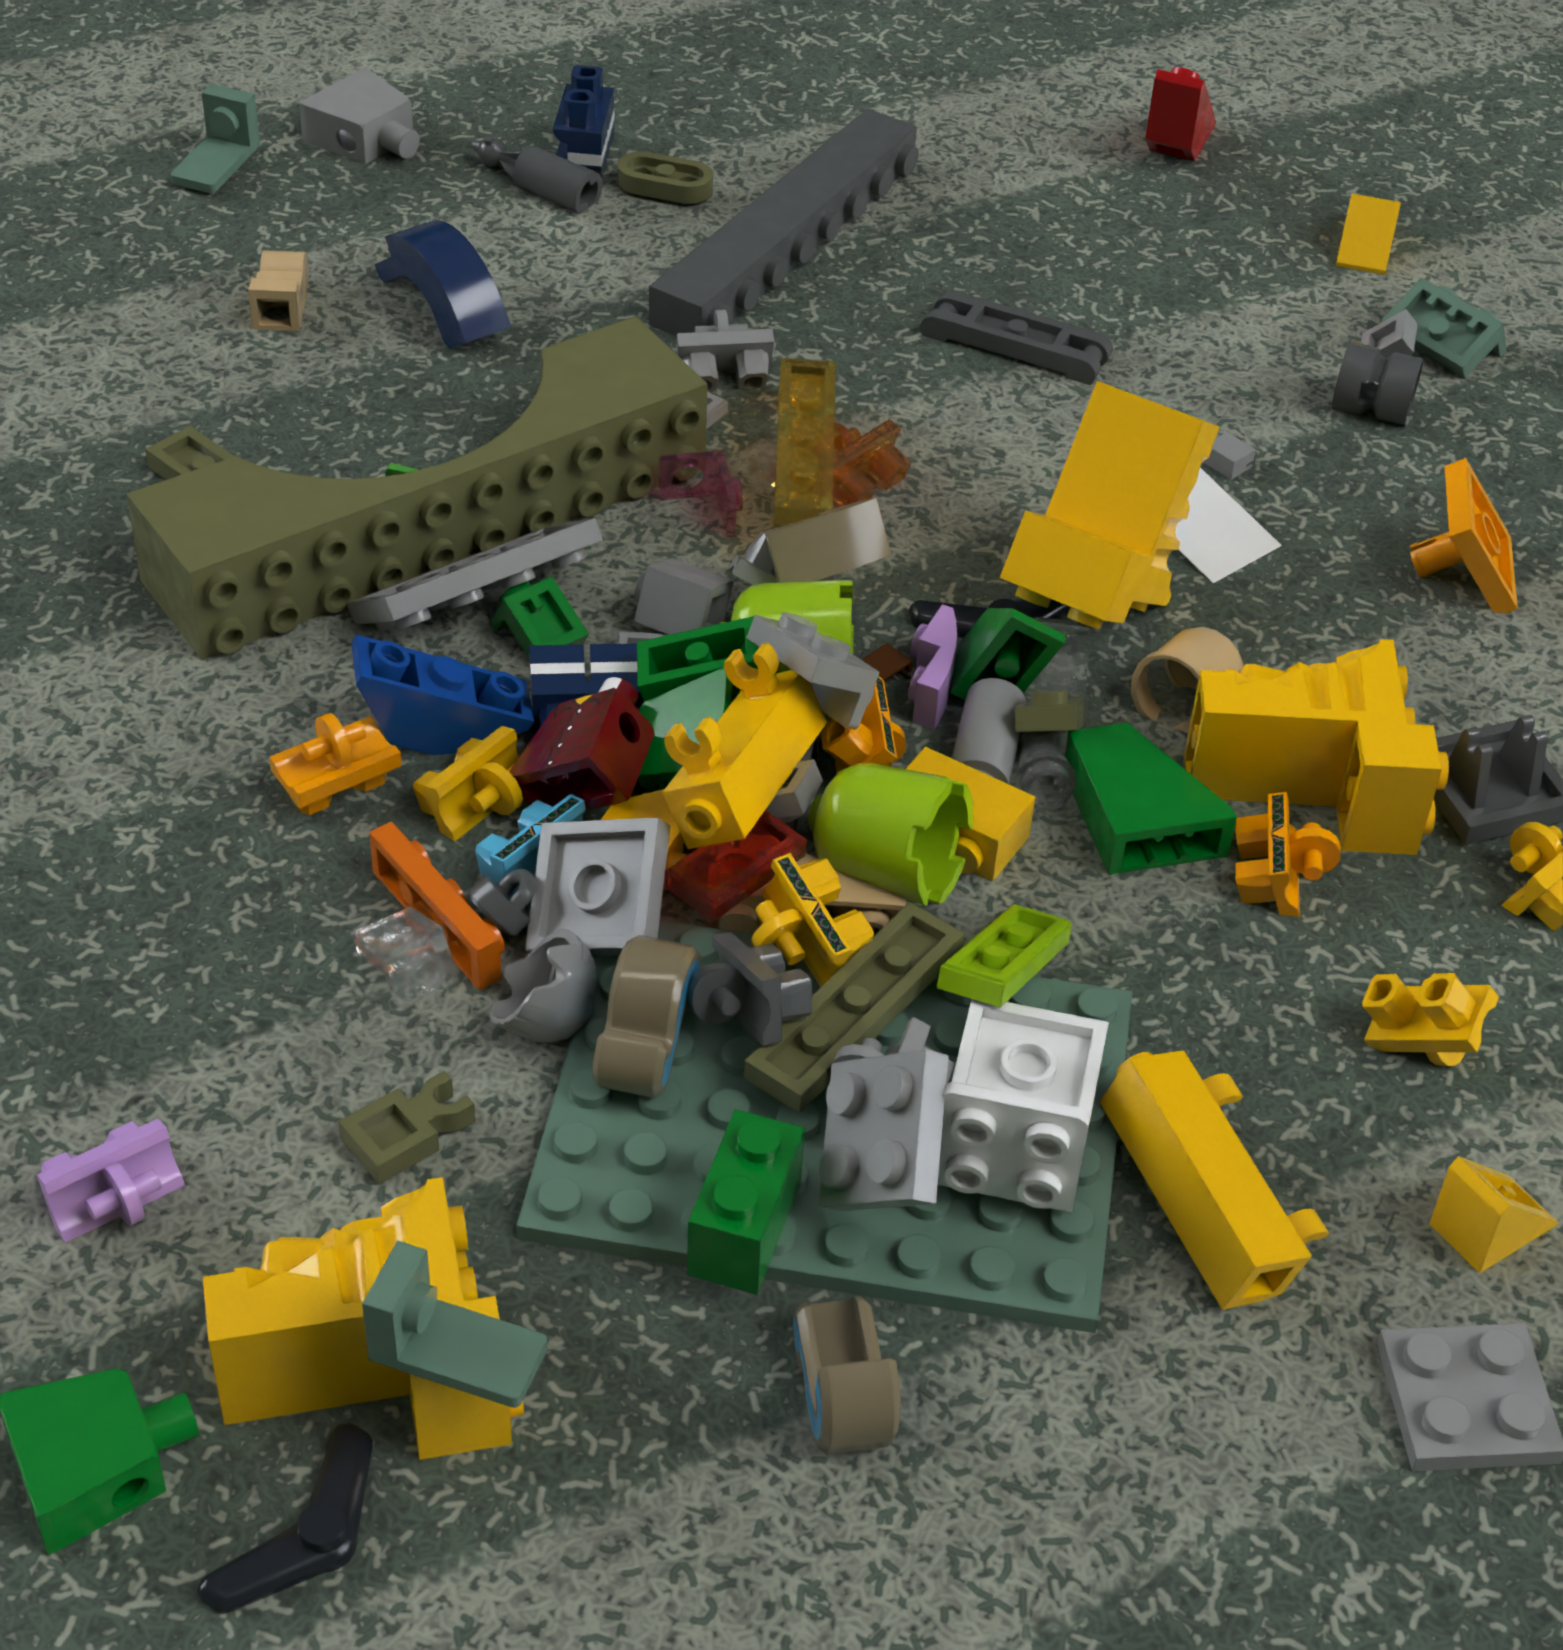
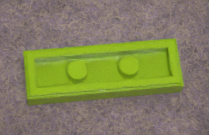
[937,904,1072,1008]

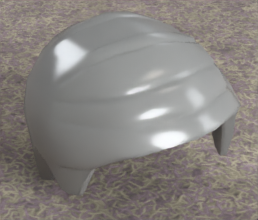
[490,928,597,1043]

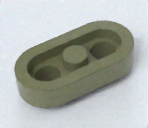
[618,151,713,204]

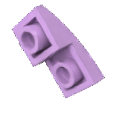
[908,604,957,730]

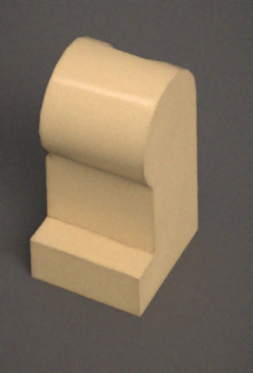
[248,250,309,331]

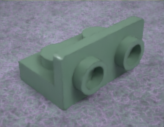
[1381,277,1507,379]

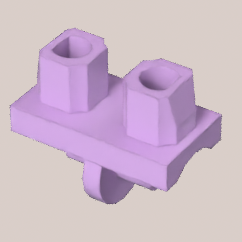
[37,1119,185,1243]

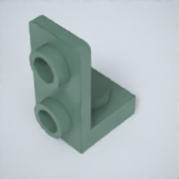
[170,84,260,194]
[362,1240,548,1408]

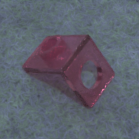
[659,450,743,538]

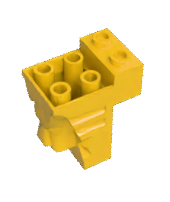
[1000,381,1220,629]
[1184,639,1449,855]
[202,1177,524,1460]

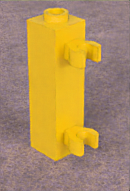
[662,643,827,849]
[1099,1050,1329,1310]

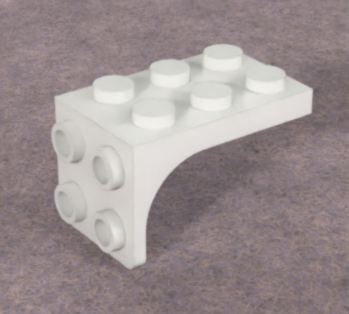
[938,999,1109,1212]

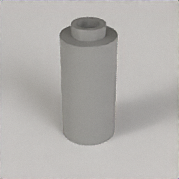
[951,678,1026,784]

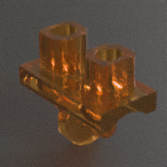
[808,419,911,506]

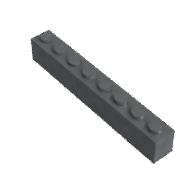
[649,108,919,337]

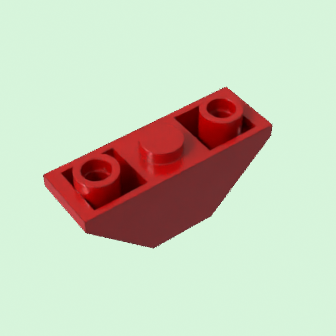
[1145,67,1216,161]

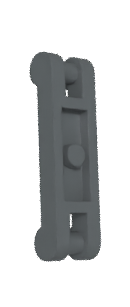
[920,290,1113,385]

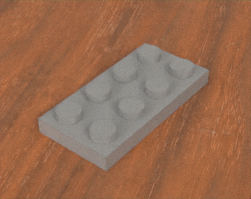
[346,518,603,631]

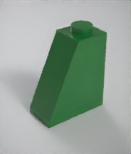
[1062,722,1237,875]

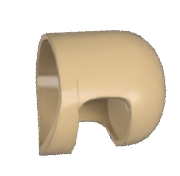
[1131,627,1244,733]

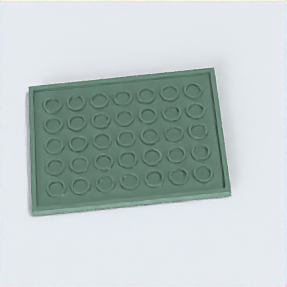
[516,920,1133,1333]

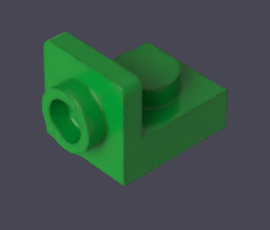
[490,576,589,657]

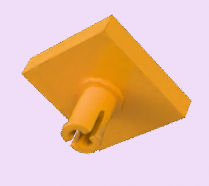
[1410,458,1518,613]

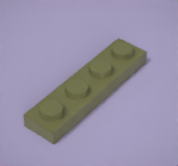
[744,902,965,1114]

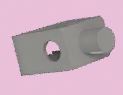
[299,68,420,164]

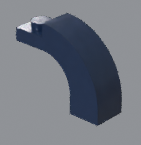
[374,220,511,349]

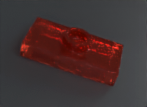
[665,810,807,922]

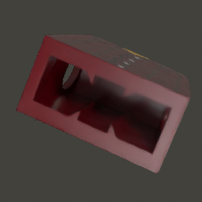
[509,677,654,811]

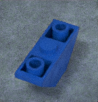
[351,634,534,755]

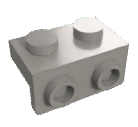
[746,612,880,729]

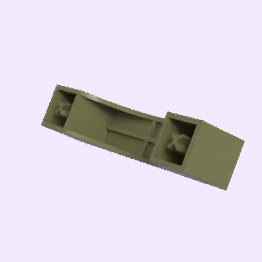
[127,316,708,660]

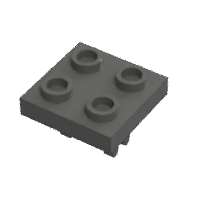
[1434,715,1563,845]

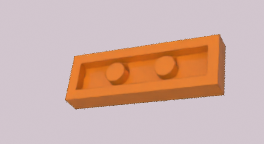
[369,821,505,991]

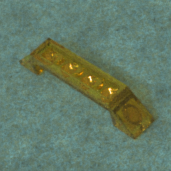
[773,358,836,529]

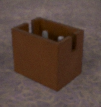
[861,643,913,688]

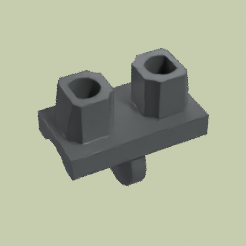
[687,932,812,1046]

